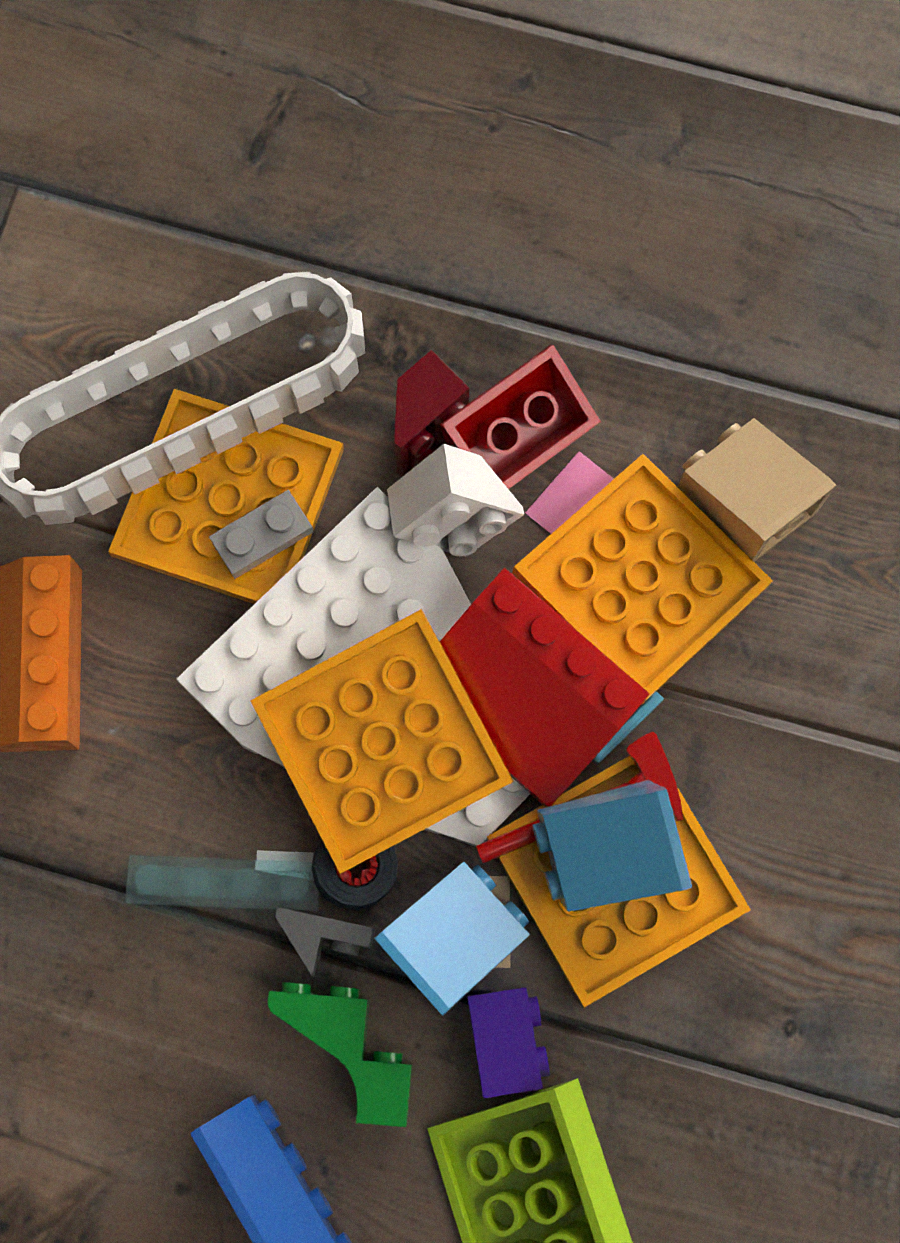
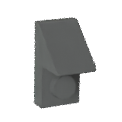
[275,907,375,977]

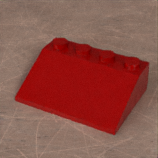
[439,567,650,808]

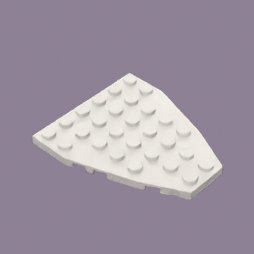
[177,487,530,846]

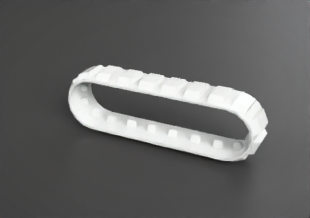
[0,271,365,525]

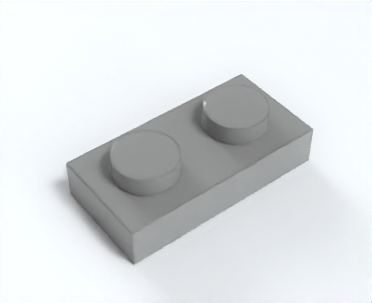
[209,489,314,579]

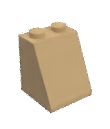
[678,418,836,562]

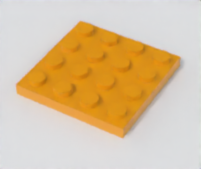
[108,388,344,604]
[512,454,773,705]
[250,609,514,874]
[487,756,751,1008]

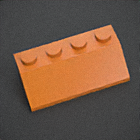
[0,555,82,752]

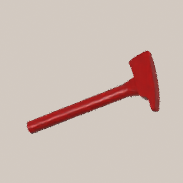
[475,732,683,864]

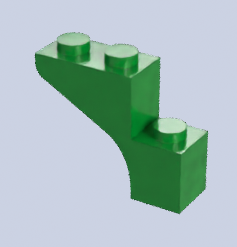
[268,982,412,1127]

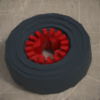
[311,839,398,910]

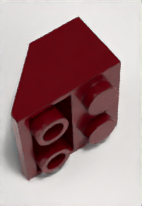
[394,350,469,477]

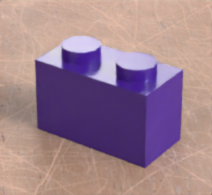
[467,987,550,1098]

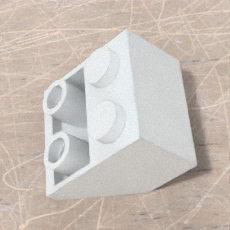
[387,444,524,557]

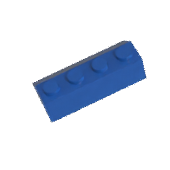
[190,1095,352,1243]

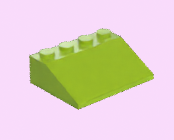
[427,1078,633,1243]

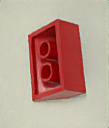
[440,345,601,489]

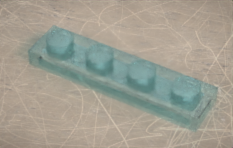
[125,855,320,912]

